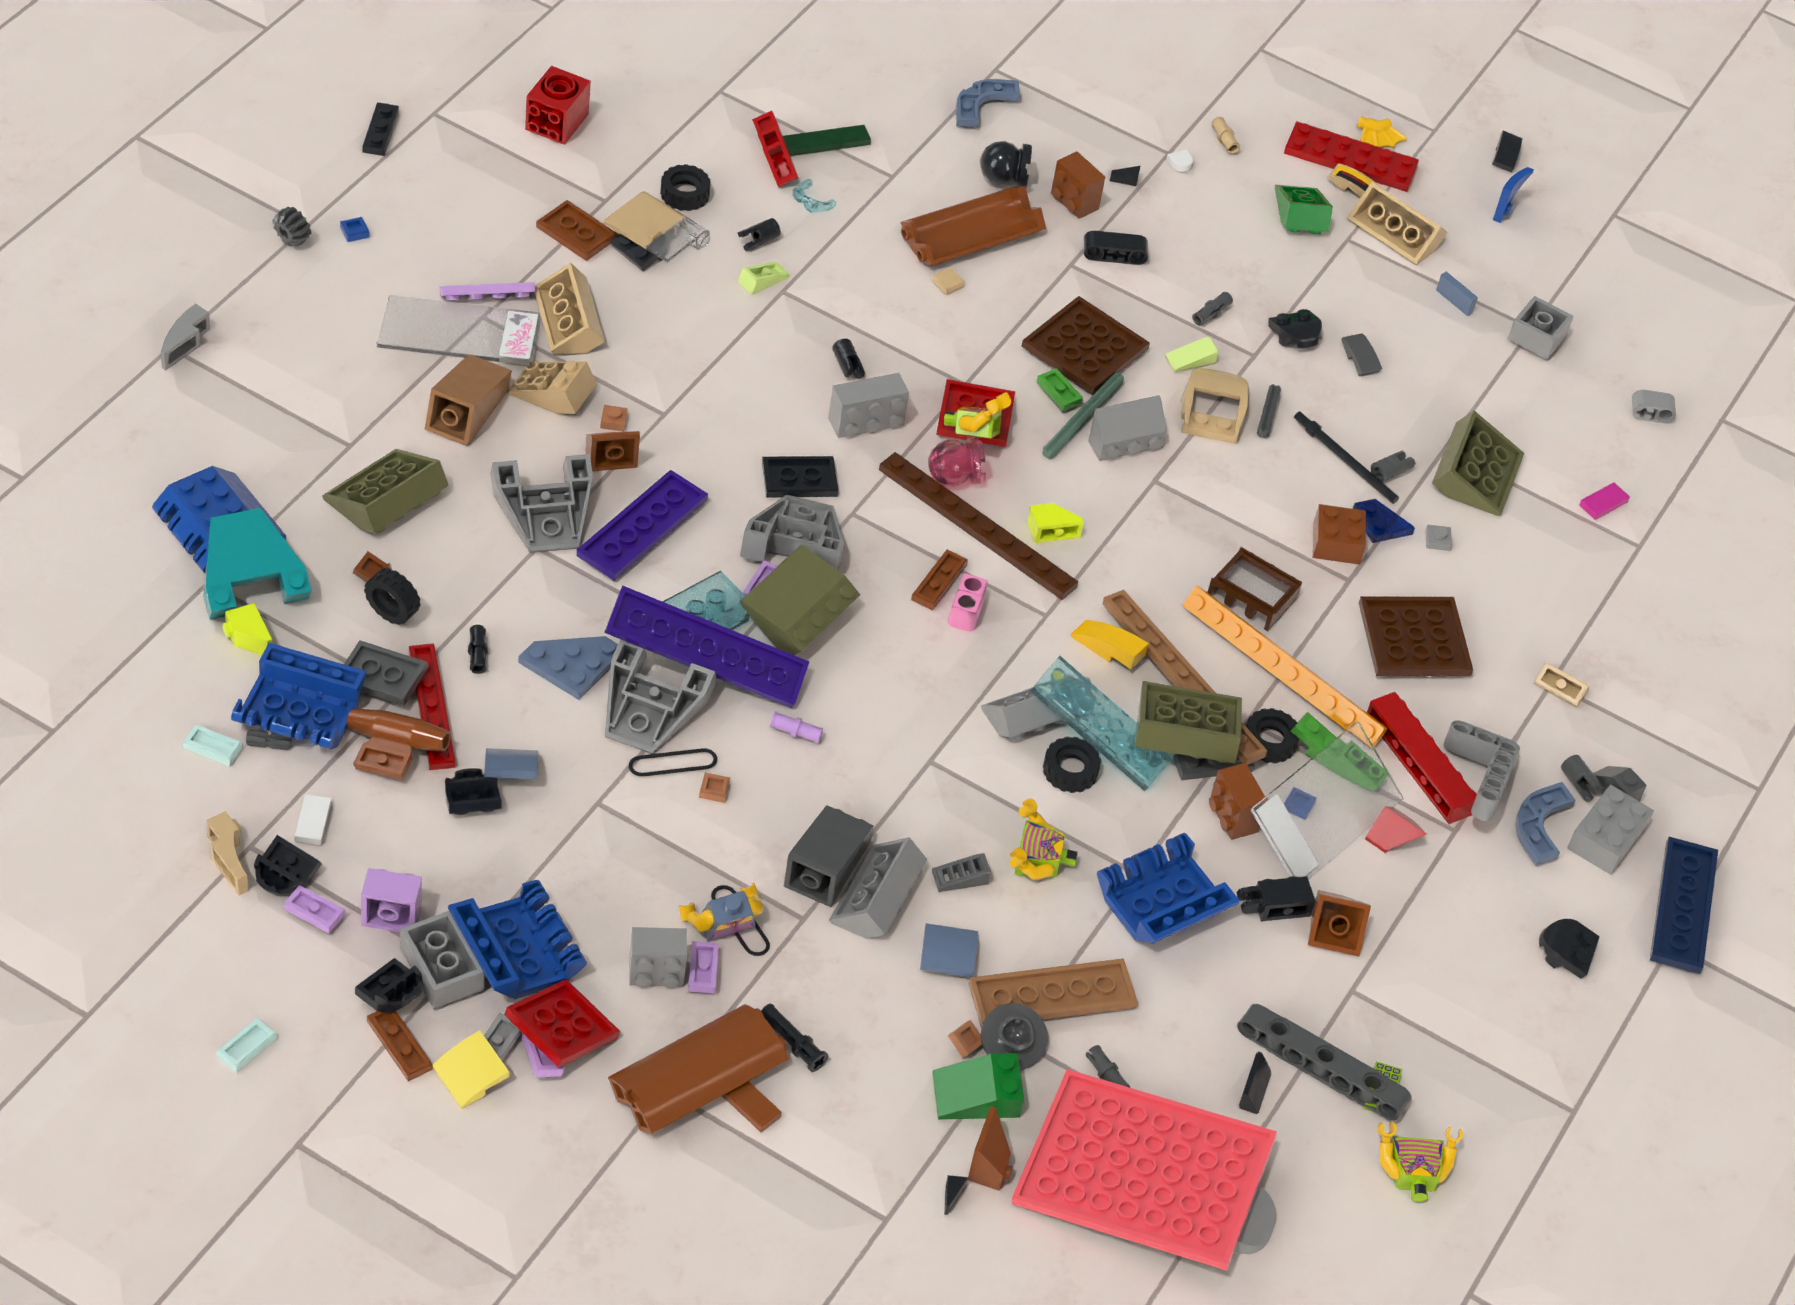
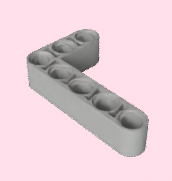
[1444,720,1520,821]

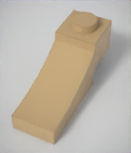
[206,811,248,896]

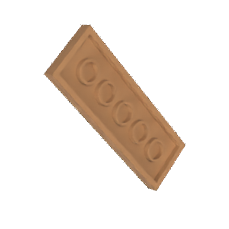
[968,958,1137,1028]

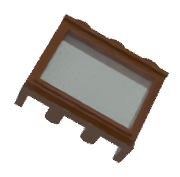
[1208,547,1302,631]

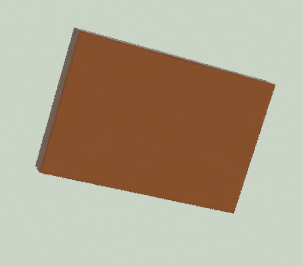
[536,200,618,261]

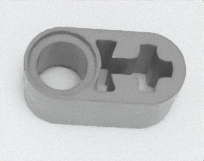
[1632,390,1676,424]

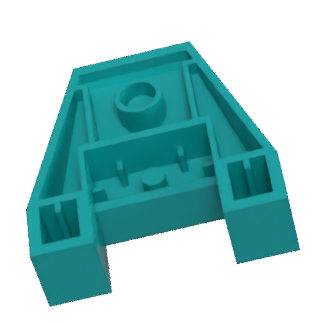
[203,508,312,619]

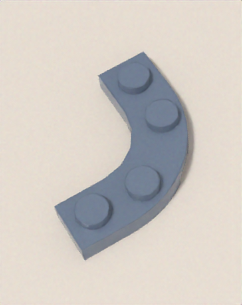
[956,79,1020,127]
[1516,782,1576,865]

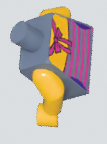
[679,883,763,942]

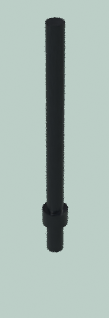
[1294,411,1399,504]

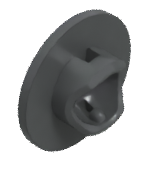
[981,1003,1048,1070]

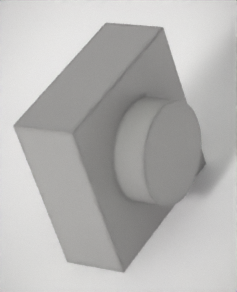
[1425,525,1452,551]

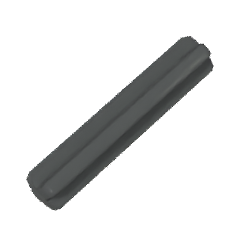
[1257,384,1281,438]

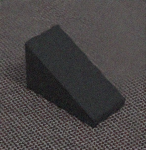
[1110,165,1141,186]
[944,1175,968,1215]

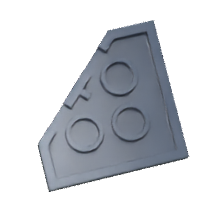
[518,636,618,700]

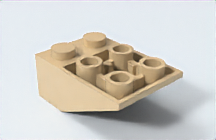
[507,361,597,414]

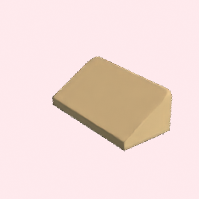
[1534,662,1589,707]

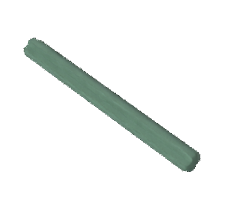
[1042,373,1124,459]

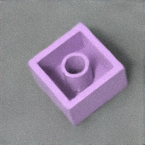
[361,868,422,932]

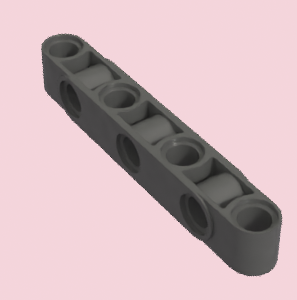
[1237,1004,1412,1121]

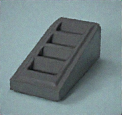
[932,853,991,892]

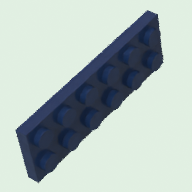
[1650,837,1718,974]

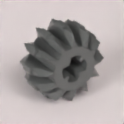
[272,207,312,247]

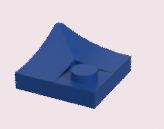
[1493,167,1534,223]

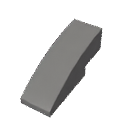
[161,303,210,371]

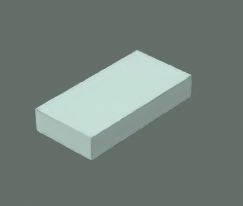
[183,724,243,766]
[216,1018,277,1073]

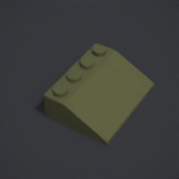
[1432,410,1524,516]
[322,449,449,533]
[739,545,860,655]
[1135,681,1242,763]

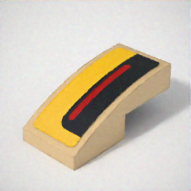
[1327,163,1378,198]

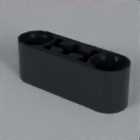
[1084,231,1148,265]

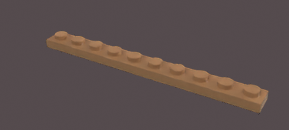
[1103,590,1267,765]

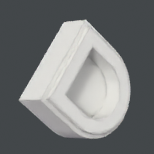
[1166,150,1193,172]

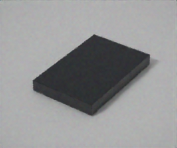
[762,456,838,498]

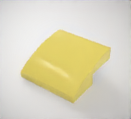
[433,1030,509,1109]

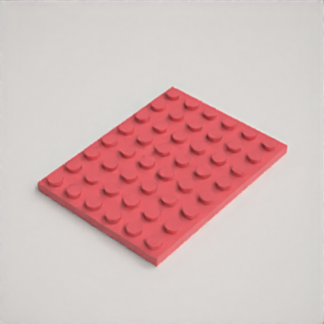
[1012,1069,1277,1270]

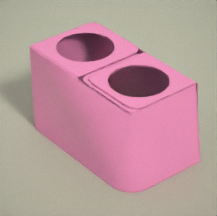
[948,573,988,631]

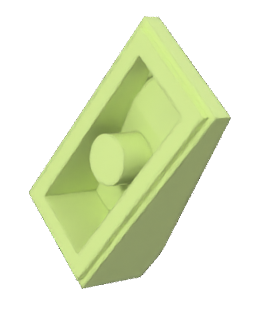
[738,261,790,294]
[1165,337,1218,372]

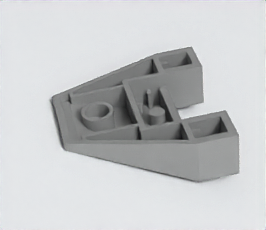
[491,454,593,553]
[740,495,844,570]
[605,639,717,754]

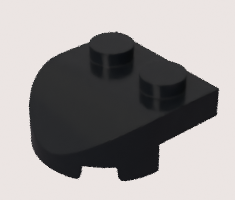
[610,234,667,272]
[1268,309,1322,348]
[445,768,502,815]
[254,835,322,896]
[1539,919,1600,979]
[355,958,423,1013]

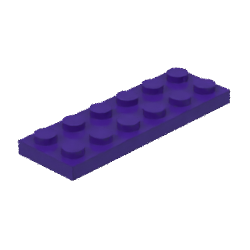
[576,470,708,581]

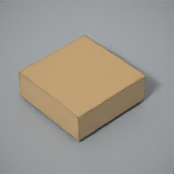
[932,268,965,294]

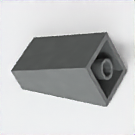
[784,805,874,907]

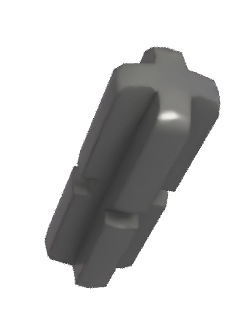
[246,730,292,750]

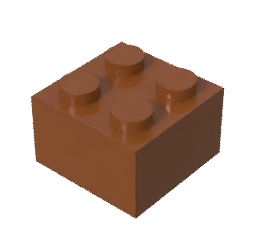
[1051,151,1106,219]
[1312,504,1366,565]
[1209,763,1267,840]

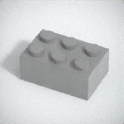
[828,373,909,438]
[1567,784,1654,875]
[400,911,484,1009]

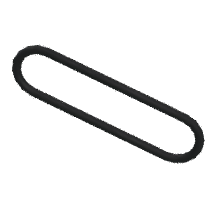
[629,748,717,776]
[711,885,770,956]

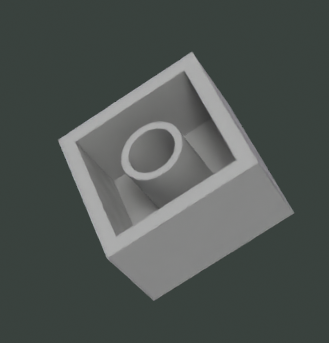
[1508,296,1574,359]
[629,927,687,988]

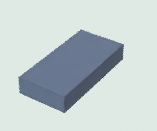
[1436,271,1478,316]

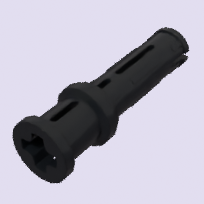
[761,1003,829,1072]

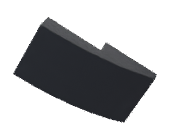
[1492,130,1523,172]

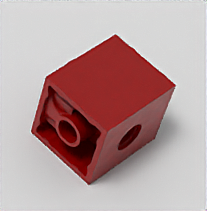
[525,66,591,145]

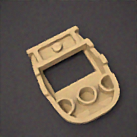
[1181,368,1248,444]

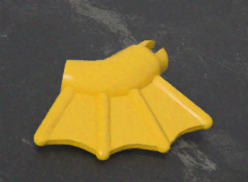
[1357,116,1407,148]

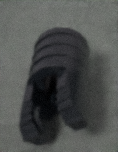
[737,218,781,251]
[832,338,865,379]

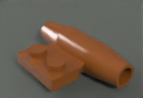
[347,709,450,780]

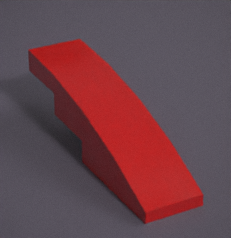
[752,111,799,187]

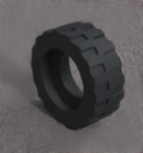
[660,164,711,211]
[364,568,421,625]
[1246,708,1299,764]
[1043,736,1101,793]

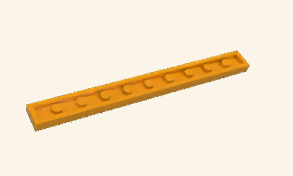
[1182,586,1388,749]

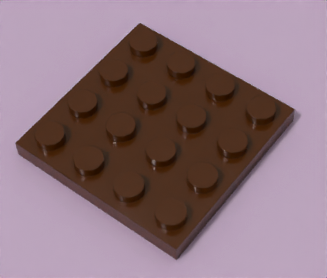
[1021,296,1150,394]
[1359,596,1473,676]

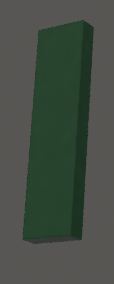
[783,125,871,156]

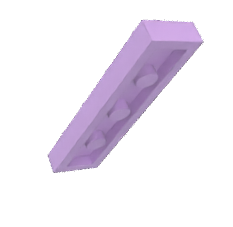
[439,282,535,300]

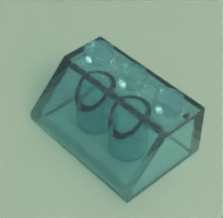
[662,571,750,630]

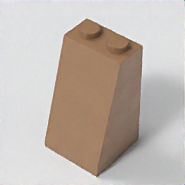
[425,354,512,446]

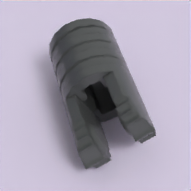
[1371,450,1416,482]
[1561,755,1604,802]

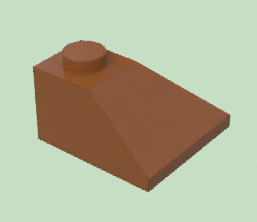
[585,431,640,471]
[1308,890,1371,956]
[968,1106,1013,1191]

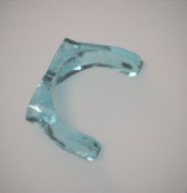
[792,179,836,213]

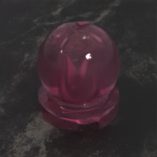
[928,436,986,487]

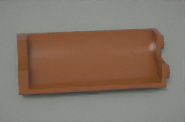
[901,186,1046,266]
[608,1004,789,1134]

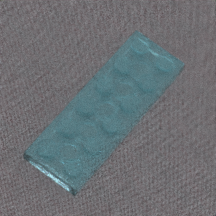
[1030,656,1174,791]

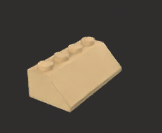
[1347,182,1448,265]
[535,263,605,354]

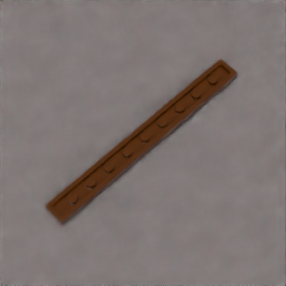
[879,452,1079,600]

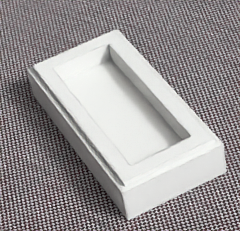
[295,795,331,845]

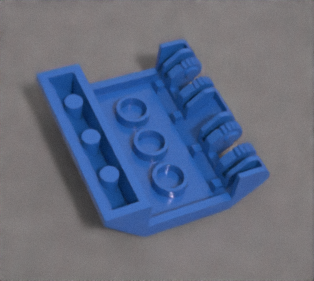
[152,466,286,573]
[231,643,366,750]
[1097,833,1240,943]
[448,880,587,999]

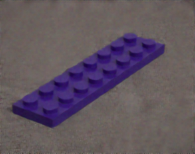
[604,585,809,709]

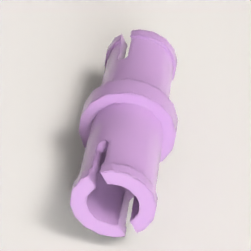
[770,711,823,744]

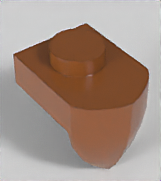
[353,551,392,582]

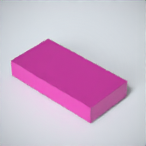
[1579,482,1630,520]

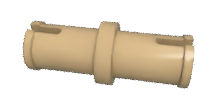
[1212,117,1240,154]

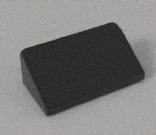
[1239,1051,1271,1114]

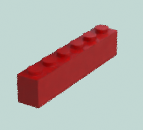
[1367,692,1477,824]

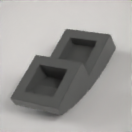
[1341,333,1382,376]

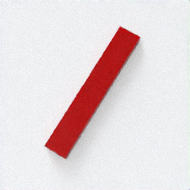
[409,643,456,770]

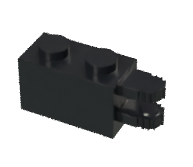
[1236,876,1316,922]

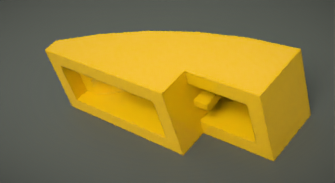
[1071,620,1149,669]

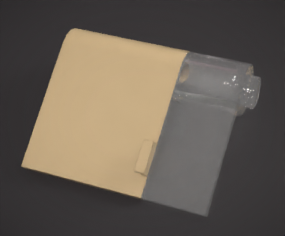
[604,191,710,262]

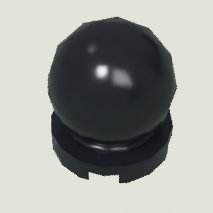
[980,141,1032,187]

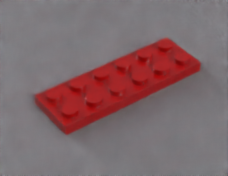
[1284,121,1419,192]

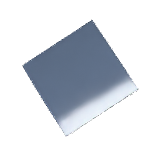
[484,748,538,779]
[920,923,978,977]

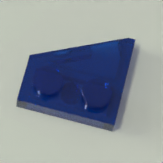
[1353,499,1415,543]

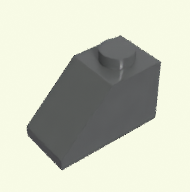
[1593,766,1647,802]

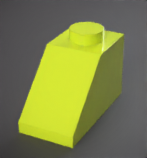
[1027,503,1084,543]
[222,603,272,655]

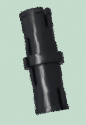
[468,625,488,674]

